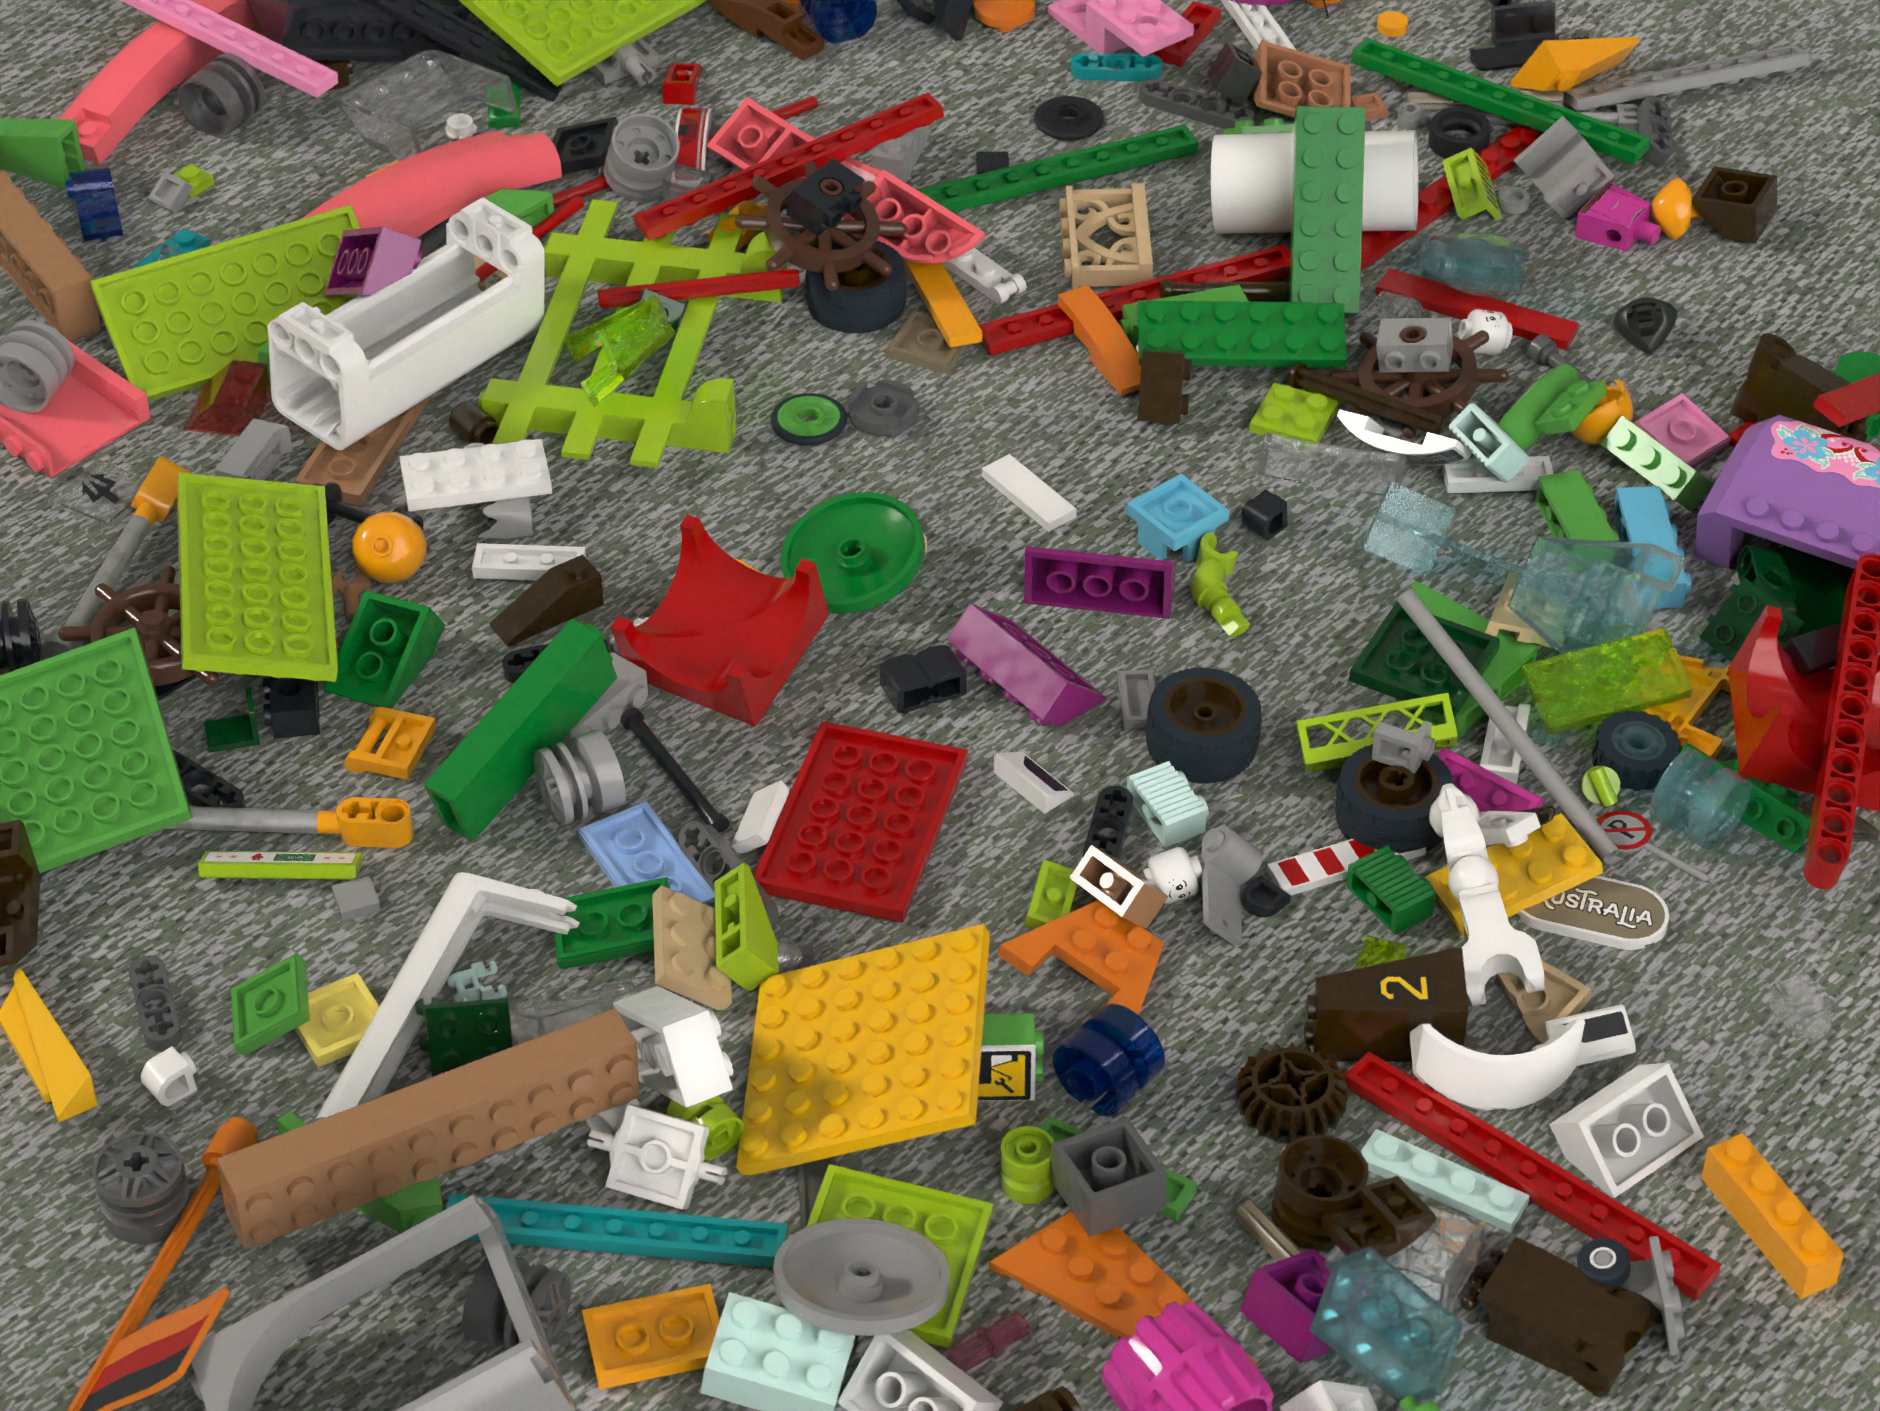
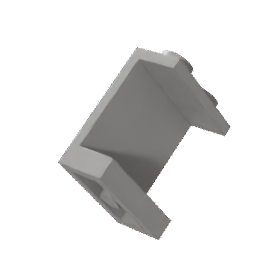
[1513,116,1615,219]

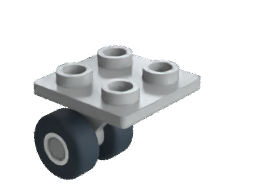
[1577,1236,1685,1356]

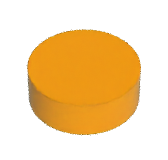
[1377,11,1408,37]

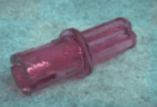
[946,1311,1030,1373]

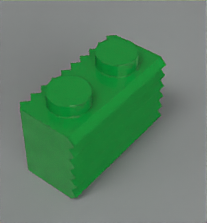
[1346,845,1435,935]

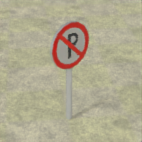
[1597,810,1709,881]

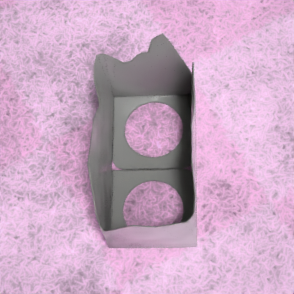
[478,497,534,539]

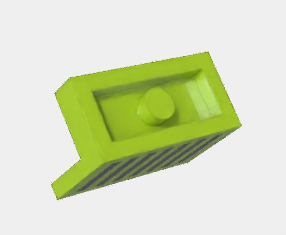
[1442,147,1502,220]

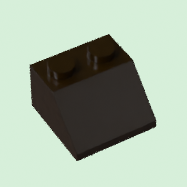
[1692,166,1777,243]

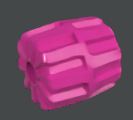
[1102,1301,1274,1411]

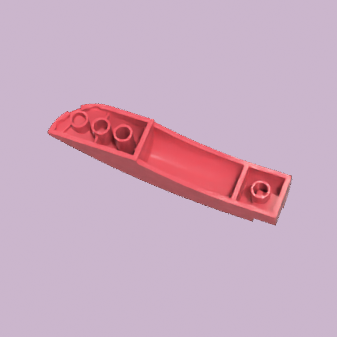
[58,0,257,164]
[706,97,986,264]
[302,131,562,238]

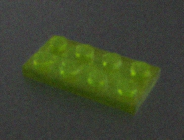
[1521,627,1693,735]

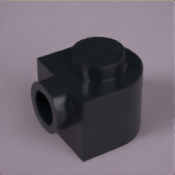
[1241,489,1287,541]

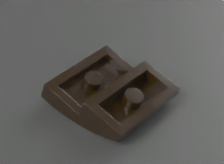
[1321,1176,1436,1270]

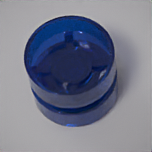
[1053,1004,1165,1116]

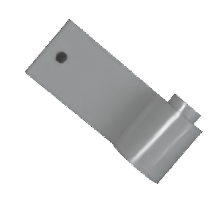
[1201,825,1263,945]

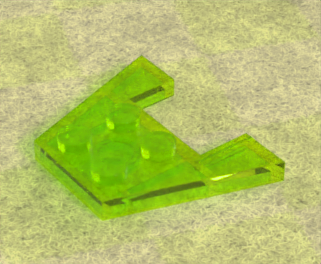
[565,295,675,407]

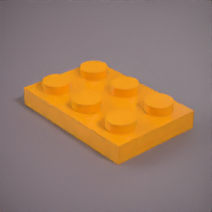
[582,1284,720,1390]

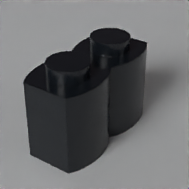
[880,645,967,713]

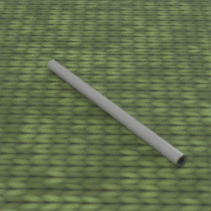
[1398,589,1619,861]

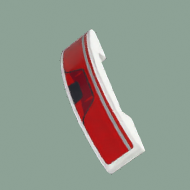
[671,108,712,188]

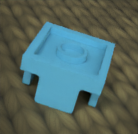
[1126,474,1229,563]

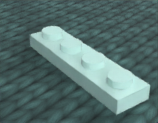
[1361,1129,1530,1233]

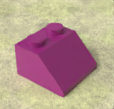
[1240,1248,1374,1364]

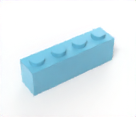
[1613,486,1692,609]

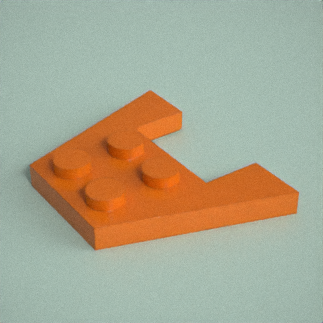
[997,900,1165,1042]

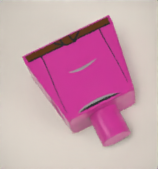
[1575,182,1661,251]

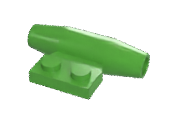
[1498,364,1608,451]

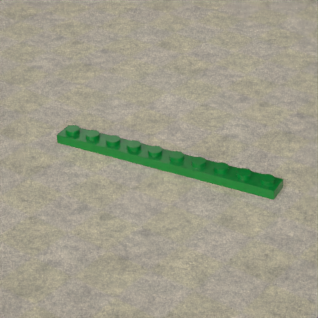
[1351,38,1651,164]
[916,124,1199,212]

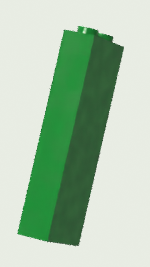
[424,618,618,841]

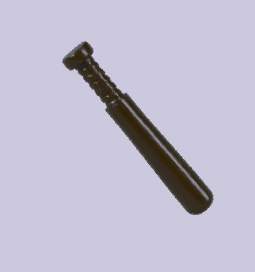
[1159,279,1290,302]

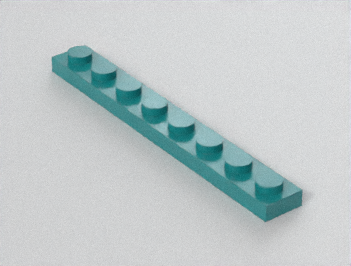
[446,1193,788,1268]

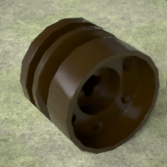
[1271,1134,1369,1251]

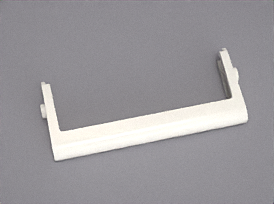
[314,872,580,1122]

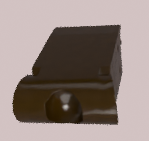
[1730,333,1871,442]
[1460,1237,1655,1398]

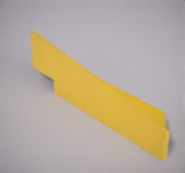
[0,968,98,1122]

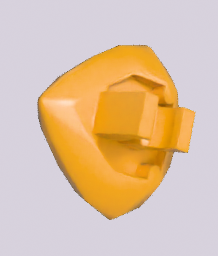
[1651,177,1702,241]

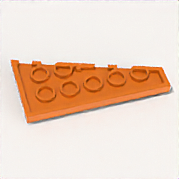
[990,1211,1258,1368]

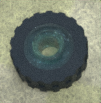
[1591,710,1681,791]

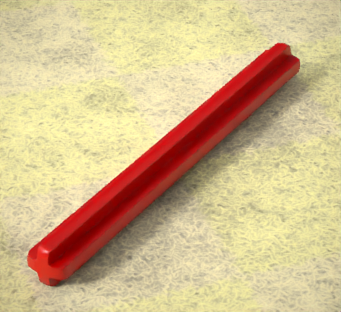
[597,269,800,308]

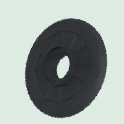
[1034,96,1104,140]

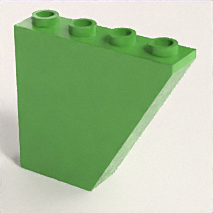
[1395,581,1538,741]

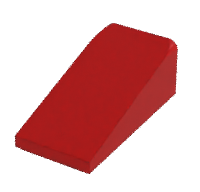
[663,63,702,105]

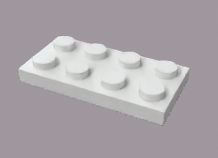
[399,439,552,512]

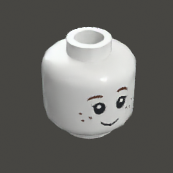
[1459,309,1512,355]
[1143,847,1202,904]

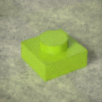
[173,164,215,199]

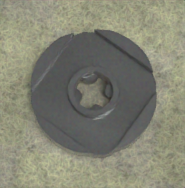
[849,380,918,437]

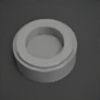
[1497,187,1530,214]

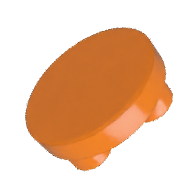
[973,0,1035,33]

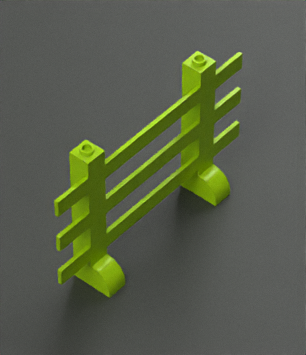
[478,199,787,468]

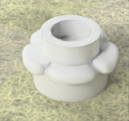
[445,114,477,140]

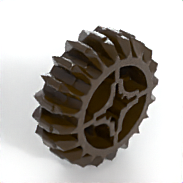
[1235,1041,1349,1143]

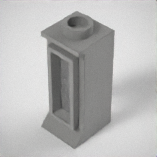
[214,418,293,480]

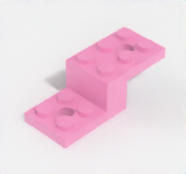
[1048,0,1193,57]

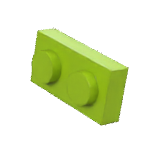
[1023,859,1077,929]

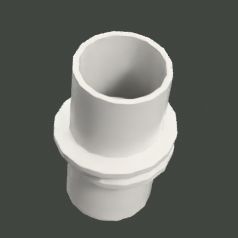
[1211,128,1418,234]

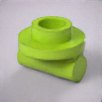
[1581,765,1620,807]

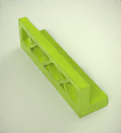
[1296,693,1458,773]

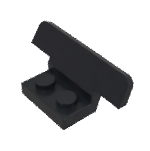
[1470,0,1590,71]

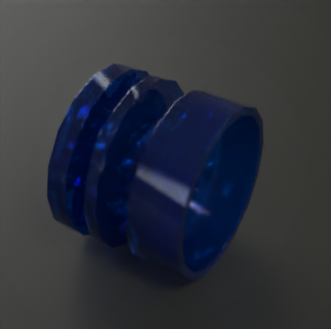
[800,0,877,43]

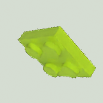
[1249,383,1339,450]

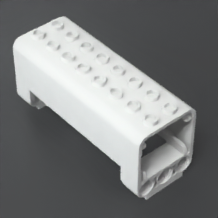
[268,197,545,450]

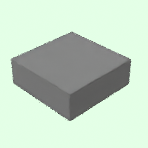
[147,171,193,213]
[331,876,381,921]

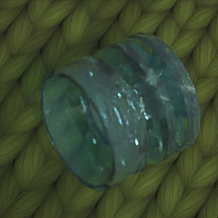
[1649,748,1752,851]

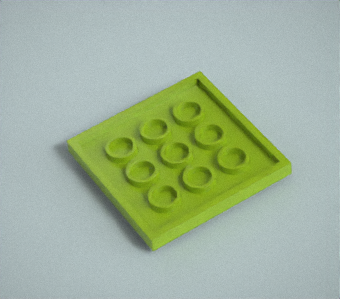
[781,1164,994,1348]

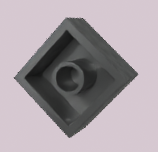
[1050,1117,1168,1237]

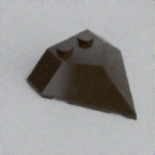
[0,819,40,967]

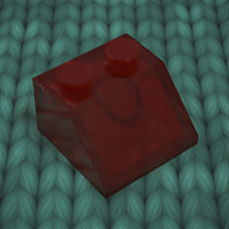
[183,360,271,436]

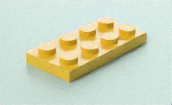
[1424,813,1603,938]

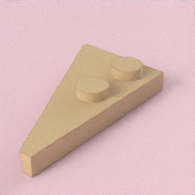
[1495,960,1592,1045]

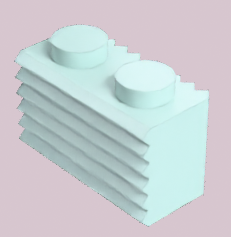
[1449,403,1530,483]
[1127,761,1209,848]

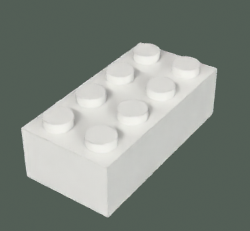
[613,986,733,1107]

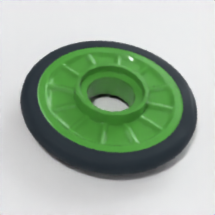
[771,393,847,445]

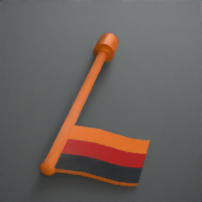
[67,1117,258,1411]

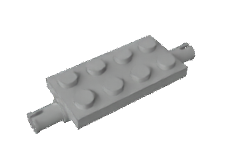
[589,38,659,86]

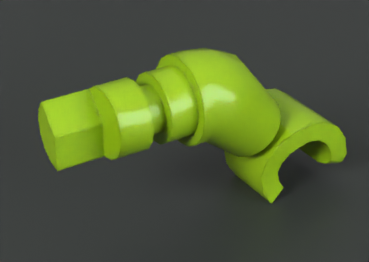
[1190,532,1250,637]

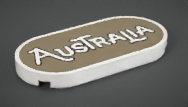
[1517,876,1669,950]

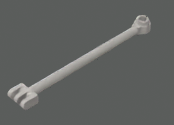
[1397,103,1638,131]

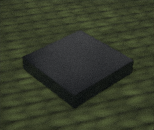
[552,117,618,174]

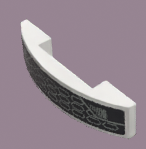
[1337,410,1472,466]

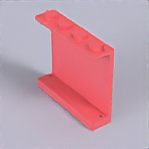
[0,340,151,478]

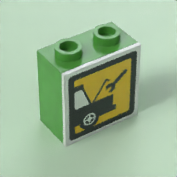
[977,1013,1043,1101]

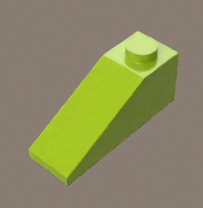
[715,862,779,991]

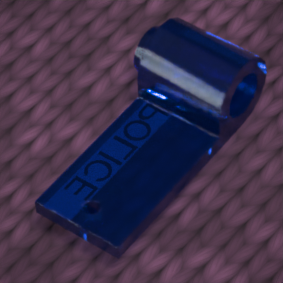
[65,167,123,242]

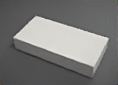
[731,780,790,853]

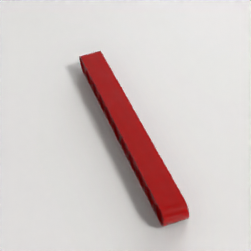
[1803,553,1880,890]

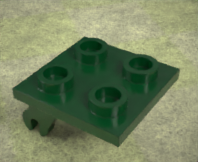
[1699,577,1805,662]
[415,997,513,1077]

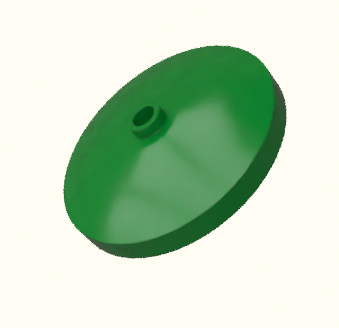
[780,492,925,614]

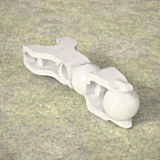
[1429,783,1546,1007]

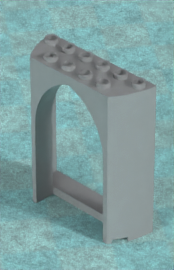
[190,1194,576,1411]

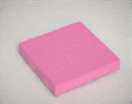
[1634,393,1731,467]

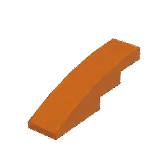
[1058,285,1141,396]

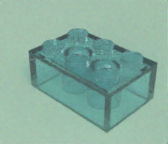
[1310,1246,1463,1403]

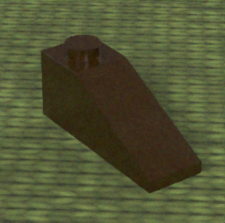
[490,554,604,647]

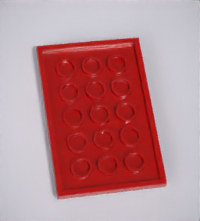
[753,721,968,923]

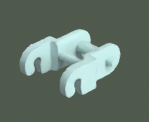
[447,961,507,1002]

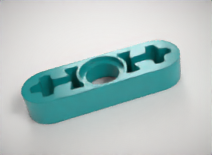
[1071,53,1162,81]

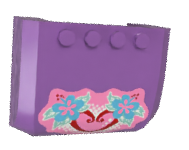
[1695,415,1880,569]

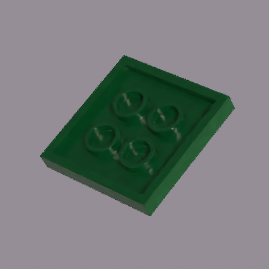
[1349,602,1500,718]

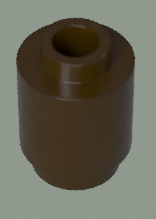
[449,401,499,445]

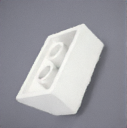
[1549,1063,1704,1198]
[837,1329,1003,1411]

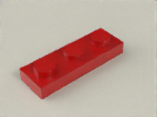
[1153,1,1221,67]

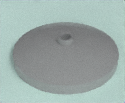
[773,1218,950,1336]

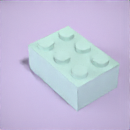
[700,1292,856,1411]

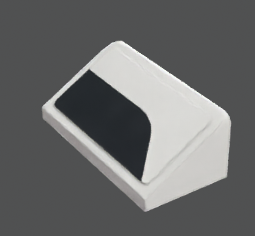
[994,752,1074,814]
[1546,1004,1636,1066]

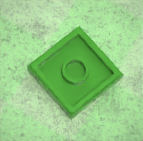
[231,953,310,1055]

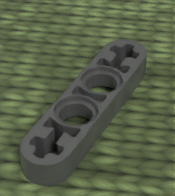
[1139,79,1254,129]
[678,820,779,929]

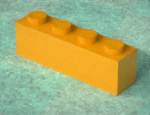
[1701,1133,1844,1299]

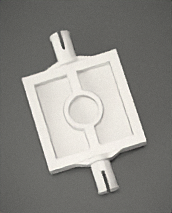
[587,1104,727,1210]

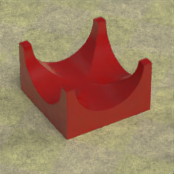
[611,514,829,727]
[1728,605,1880,811]

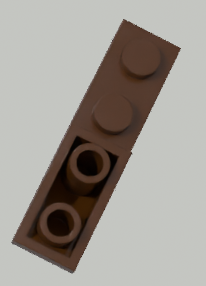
[709,0,826,61]

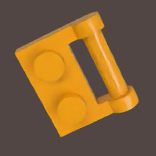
[344,707,437,780]

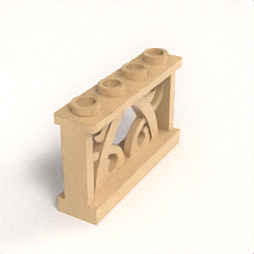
[1059,183,1153,290]

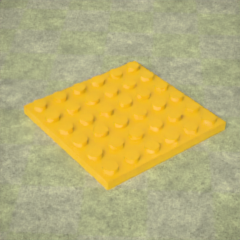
[736,924,990,1176]

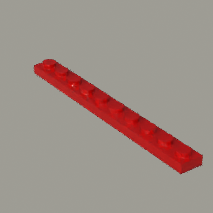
[633,92,944,241]
[1361,124,1544,271]
[979,245,1291,356]
[1345,1051,1721,1301]

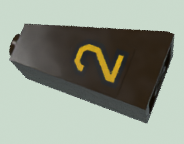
[1304,948,1468,1062]

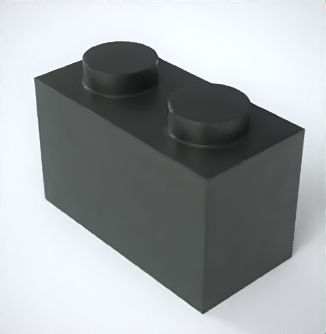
[1207,41,1262,105]

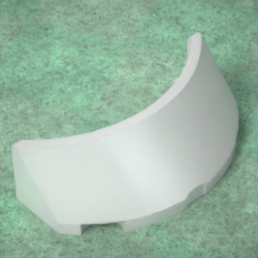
[1409,1019,1585,1111]

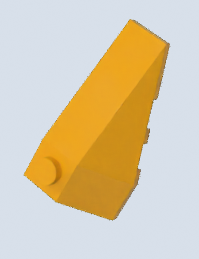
[1510,37,1640,91]

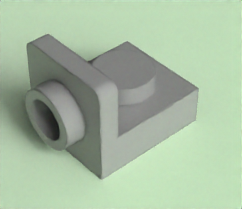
[1372,720,1435,773]

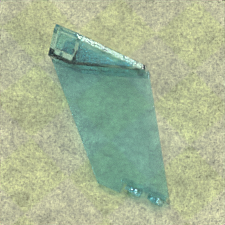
[1361,481,1687,695]

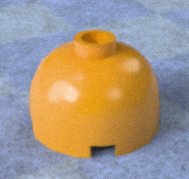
[1570,380,1633,445]
[352,511,427,584]

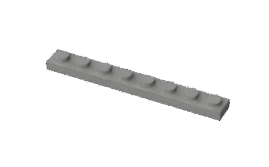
[1564,45,1809,112]

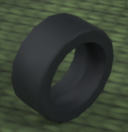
[1428,107,1491,159]

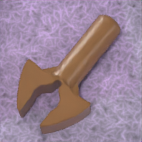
[332,567,371,622]

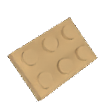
[652,885,732,1010]

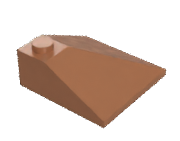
[1250,40,1351,117]

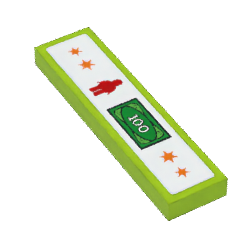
[198,851,362,880]

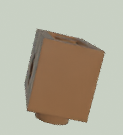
[1070,845,1169,930]

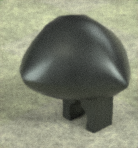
[1612,297,1678,354]

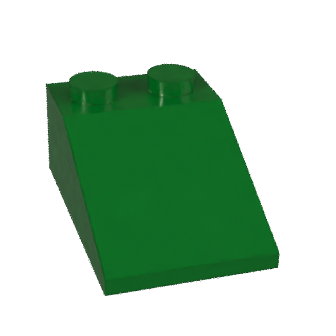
[323,590,445,709]

